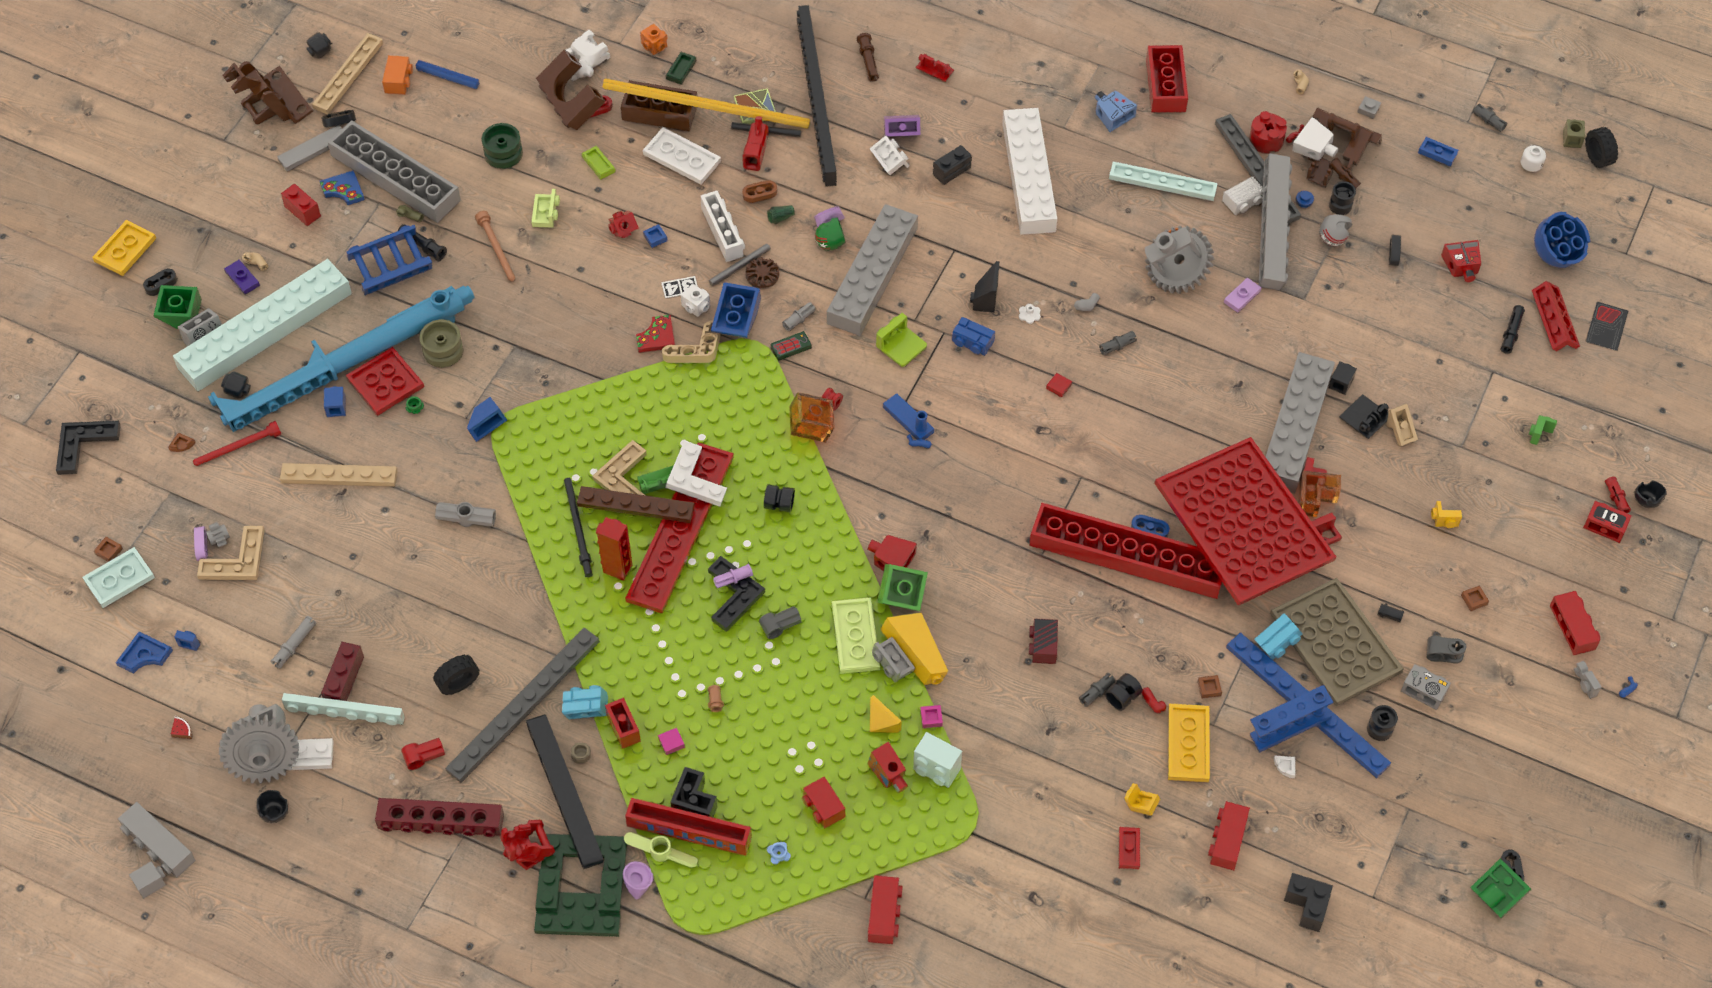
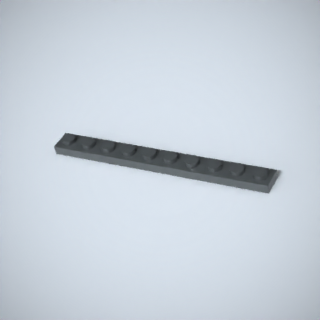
[445,627,600,783]

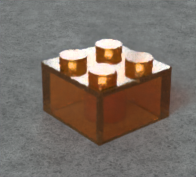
[789,392,835,443]

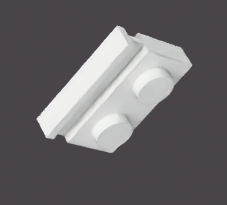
[292,738,334,770]

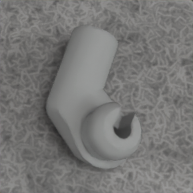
[1074,293,1100,311]

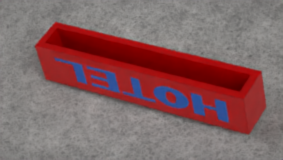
[625,798,752,856]

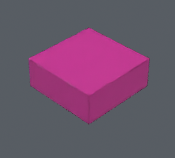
[920,705,943,728]
[658,728,685,755]

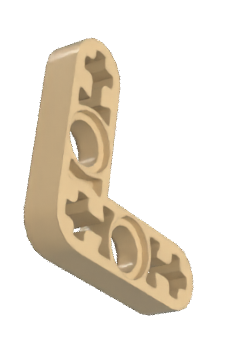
[662,321,721,363]

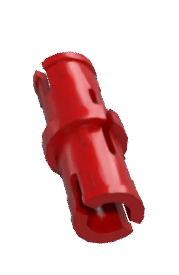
[1605,476,1631,513]

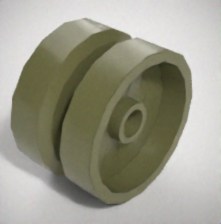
[419,319,464,368]

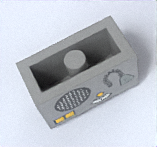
[178,308,222,346]
[1401,664,1451,710]

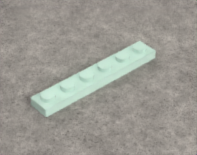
[1109,162,1218,201]
[282,693,405,725]

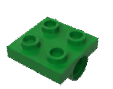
[1470,858,1532,919]

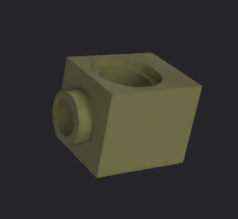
[1563,119,1585,148]

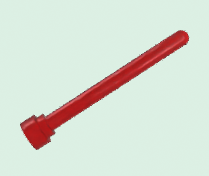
[193,421,282,466]

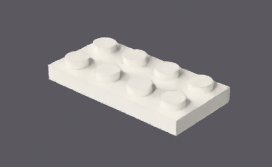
[643,127,721,185]

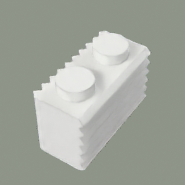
[1222,176,1263,215]

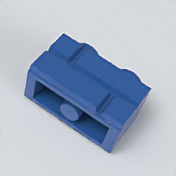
[952,317,995,356]

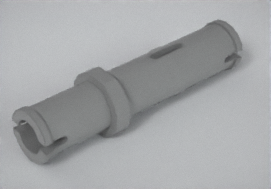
[271,616,317,669]

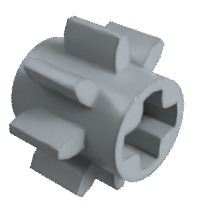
[206,522,230,547]

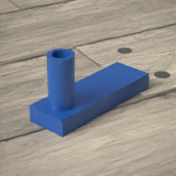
[883,393,934,440]

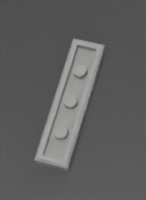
[277,125,342,171]

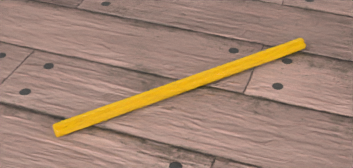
[602,78,810,129]

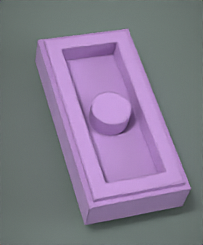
[1224,278,1262,313]

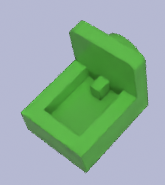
[1528,415,1557,445]

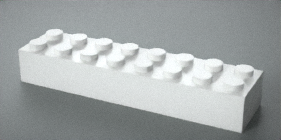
[1002,108,1057,235]

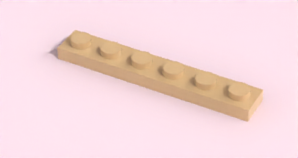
[312,33,383,114]
[280,463,398,487]

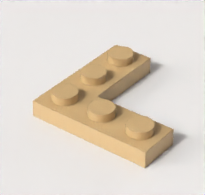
[592,440,647,495]
[197,526,264,580]

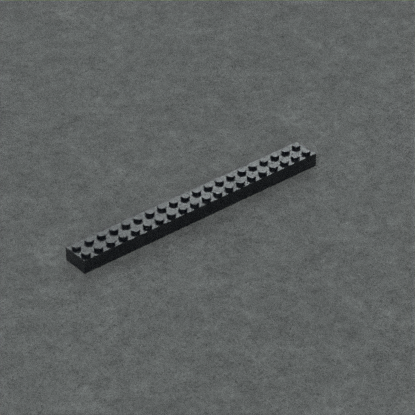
[796,5,837,187]

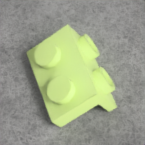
[531,189,560,228]

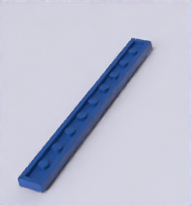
[1226,632,1391,779]

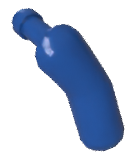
[907,434,932,448]
[1619,676,1638,698]

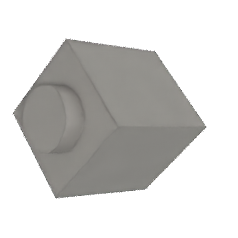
[129,861,165,899]

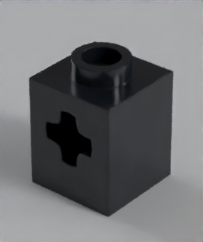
[1328,361,1357,395]

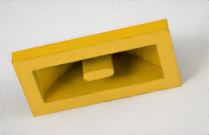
[870,695,902,733]

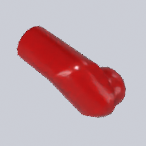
[1141,687,1166,714]

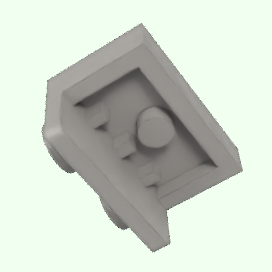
[872,637,915,682]

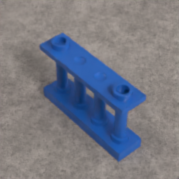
[346,225,432,295]
[1250,685,1333,753]

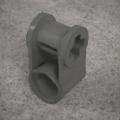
[1427,636,1467,664]

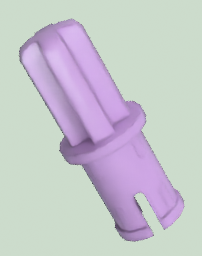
[713,564,753,588]

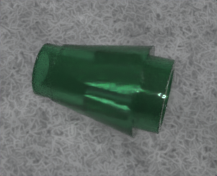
[767,205,795,224]

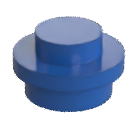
[1296,191,1314,208]

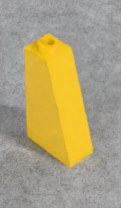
[881,613,948,685]

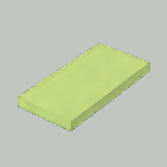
[832,598,880,674]

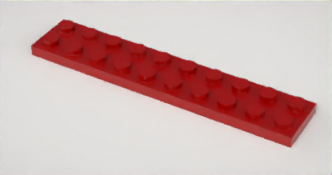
[625,442,734,613]

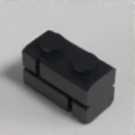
[933,145,972,185]

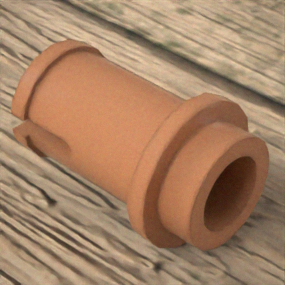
[708,685,724,712]

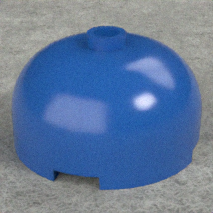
[1534,212,1590,268]

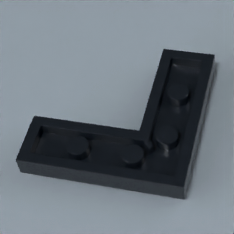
[56,420,121,475]
[708,556,765,632]

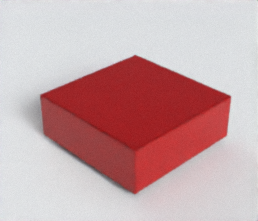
[1046,372,1072,397]

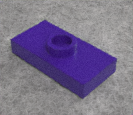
[224,260,260,295]

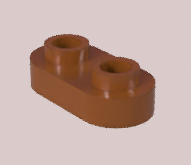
[742,180,778,203]

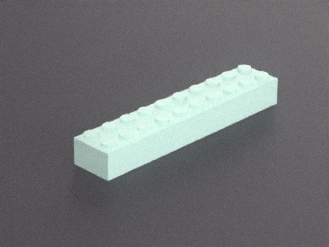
[173,259,352,392]

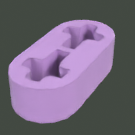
[194,526,208,561]

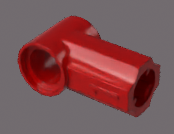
[401,738,445,770]

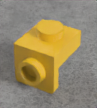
[1431,501,1462,528]
[1125,783,1161,816]

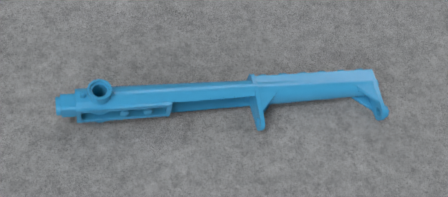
[208,286,475,432]

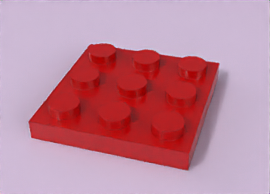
[346,347,424,416]

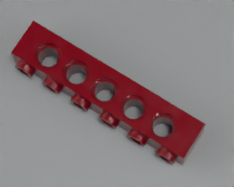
[375,798,504,837]

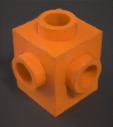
[640,24,668,55]

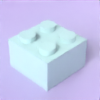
[913,732,962,788]

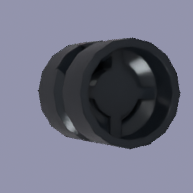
[1329,181,1356,215]
[764,484,795,513]
[1105,673,1143,711]
[1367,705,1398,741]

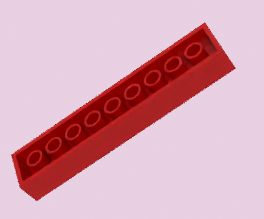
[1029,503,1222,599]

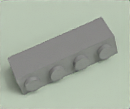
[118,802,196,878]

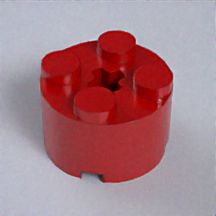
[1249,111,1287,154]

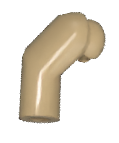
[1293,69,1309,95]
[242,252,268,271]

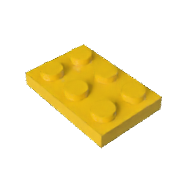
[92,220,157,276]

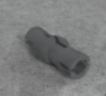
[1473,103,1508,132]
[1099,331,1137,355]
[1079,673,1116,707]

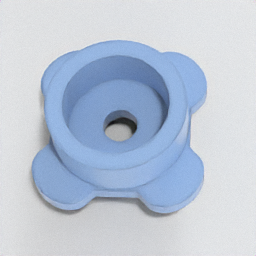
[767,842,791,864]

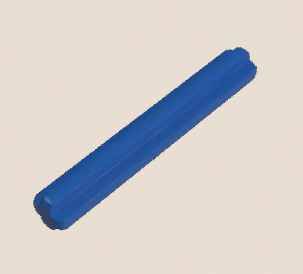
[416,60,480,89]

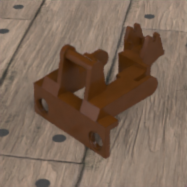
[222,61,314,125]
[1301,108,1382,188]

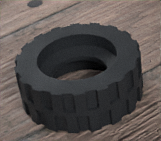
[1585,127,1618,168]
[433,654,480,695]

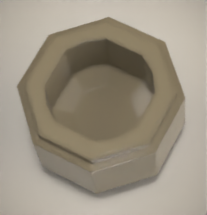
[571,743,591,763]

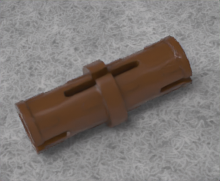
[1328,157,1361,189]

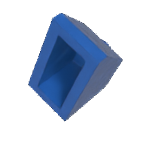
[467,397,507,442]

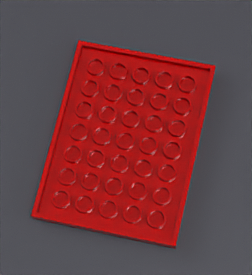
[1154,437,1336,606]

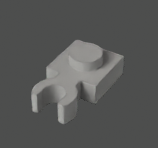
[1574,661,1602,699]

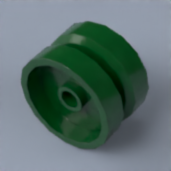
[481,123,523,169]

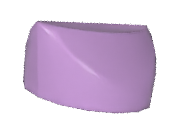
[814,206,845,228]
[623,861,653,900]

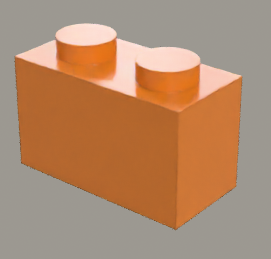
[382,55,413,95]

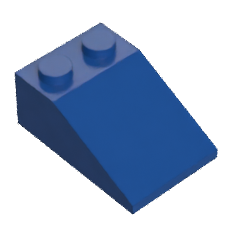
[711,282,761,338]

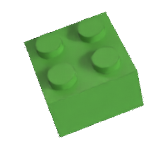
[877,564,928,611]

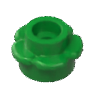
[406,396,424,414]

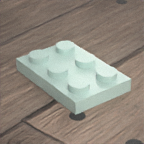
[82,547,155,608]

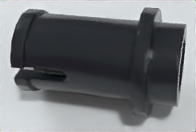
[1377,603,1404,623]

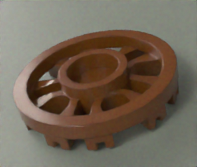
[745,257,780,288]

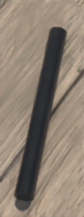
[731,122,802,137]

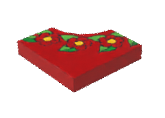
[636,315,675,353]

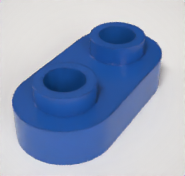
[1131,515,1170,538]

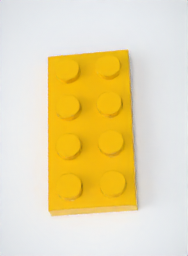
[1168,704,1210,782]

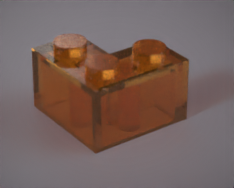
[1298,471,1341,517]

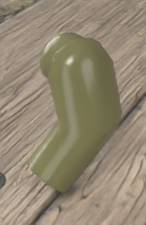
[396,205,424,222]

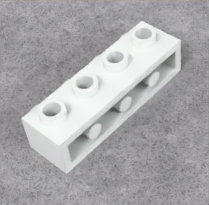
[700,191,745,262]

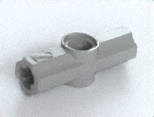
[435,502,496,527]

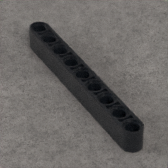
[526,714,604,870]

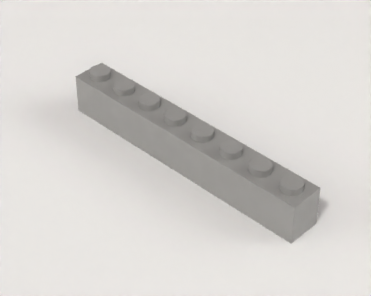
[1259,153,1292,290]

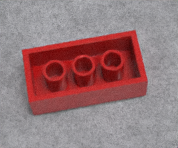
[1146,45,1188,113]

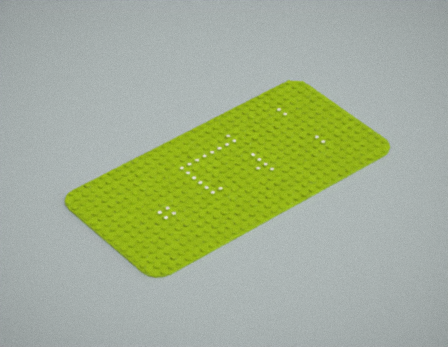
[491,338,979,935]

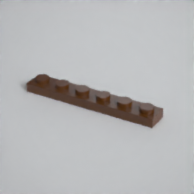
[577,486,695,523]

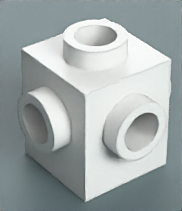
[681,284,710,317]

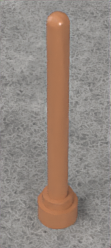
[475,211,515,281]

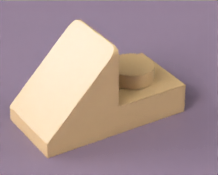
[1386,404,1418,446]

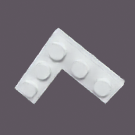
[665,440,727,506]

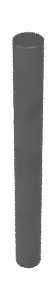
[709,243,770,286]

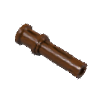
[856,33,879,82]

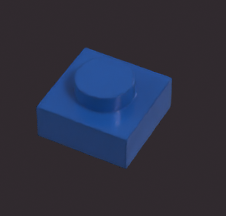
[643,224,668,248]
[174,630,200,651]

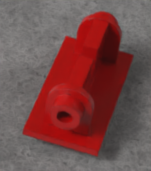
[916,54,954,82]

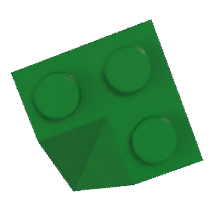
[154,285,202,329]

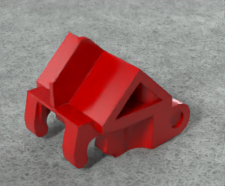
[500,820,555,870]

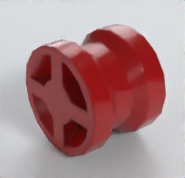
[820,387,843,411]

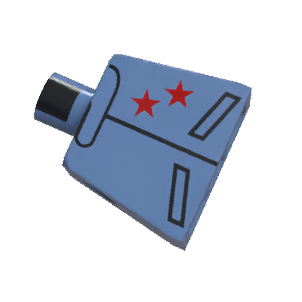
[1095,91,1137,132]

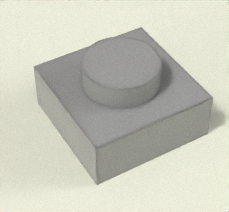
[1357,96,1381,119]

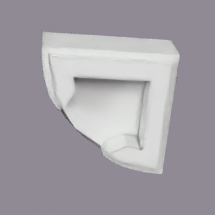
[1274,756,1295,778]

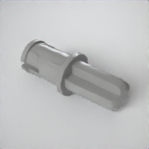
[782,302,815,331]

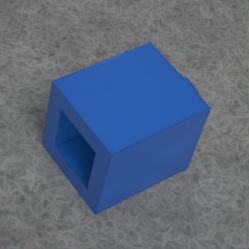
[324,386,346,417]

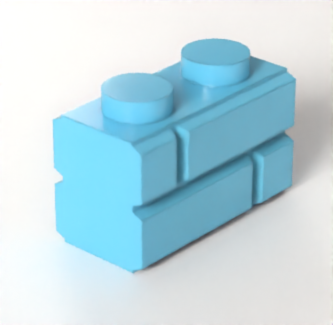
[1254,613,1302,660]
[562,685,608,720]

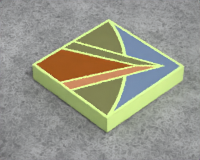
[734,89,775,124]

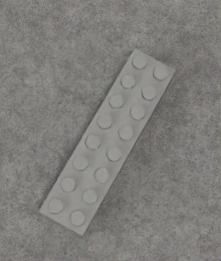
[328,120,461,223]
[827,204,918,336]
[1266,352,1335,494]

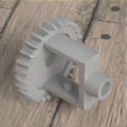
[1145,226,1214,294]
[219,704,299,784]

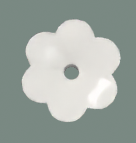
[1019,304,1041,324]

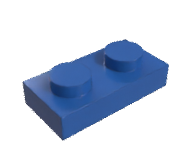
[1418,137,1459,167]

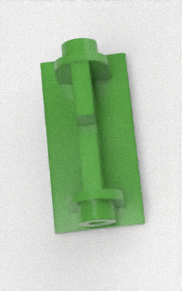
[637,465,674,494]

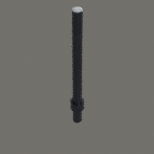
[564,478,593,578]

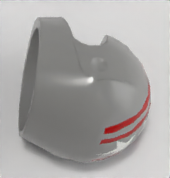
[1319,215,1352,247]

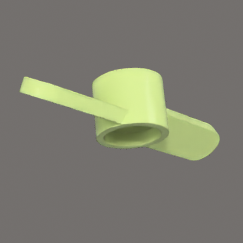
[624,832,698,867]

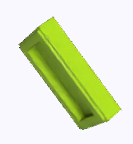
[581,146,616,180]

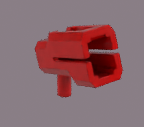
[742,116,769,171]

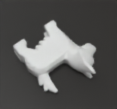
[566,30,611,81]

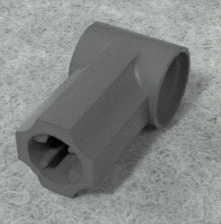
[759,606,801,639]

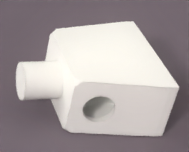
[1293,117,1338,160]

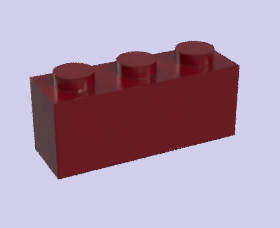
[321,641,364,701]

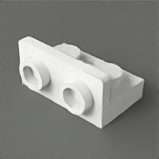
[870,136,910,175]

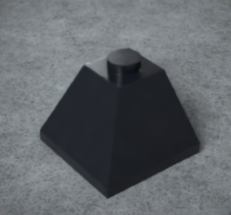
[970,261,1000,313]

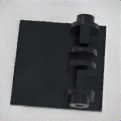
[1339,394,1389,439]

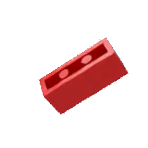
[1550,591,1600,655]
[1208,801,1250,871]
[868,875,903,944]

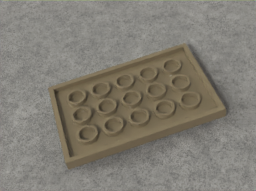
[1270,578,1404,706]

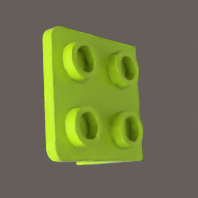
[876,313,927,367]

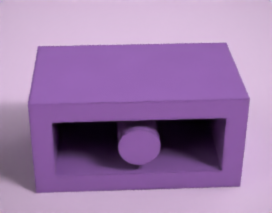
[884,115,921,136]

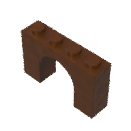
[536,50,606,130]

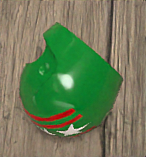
[815,217,846,251]

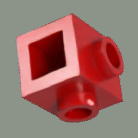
[608,211,639,238]

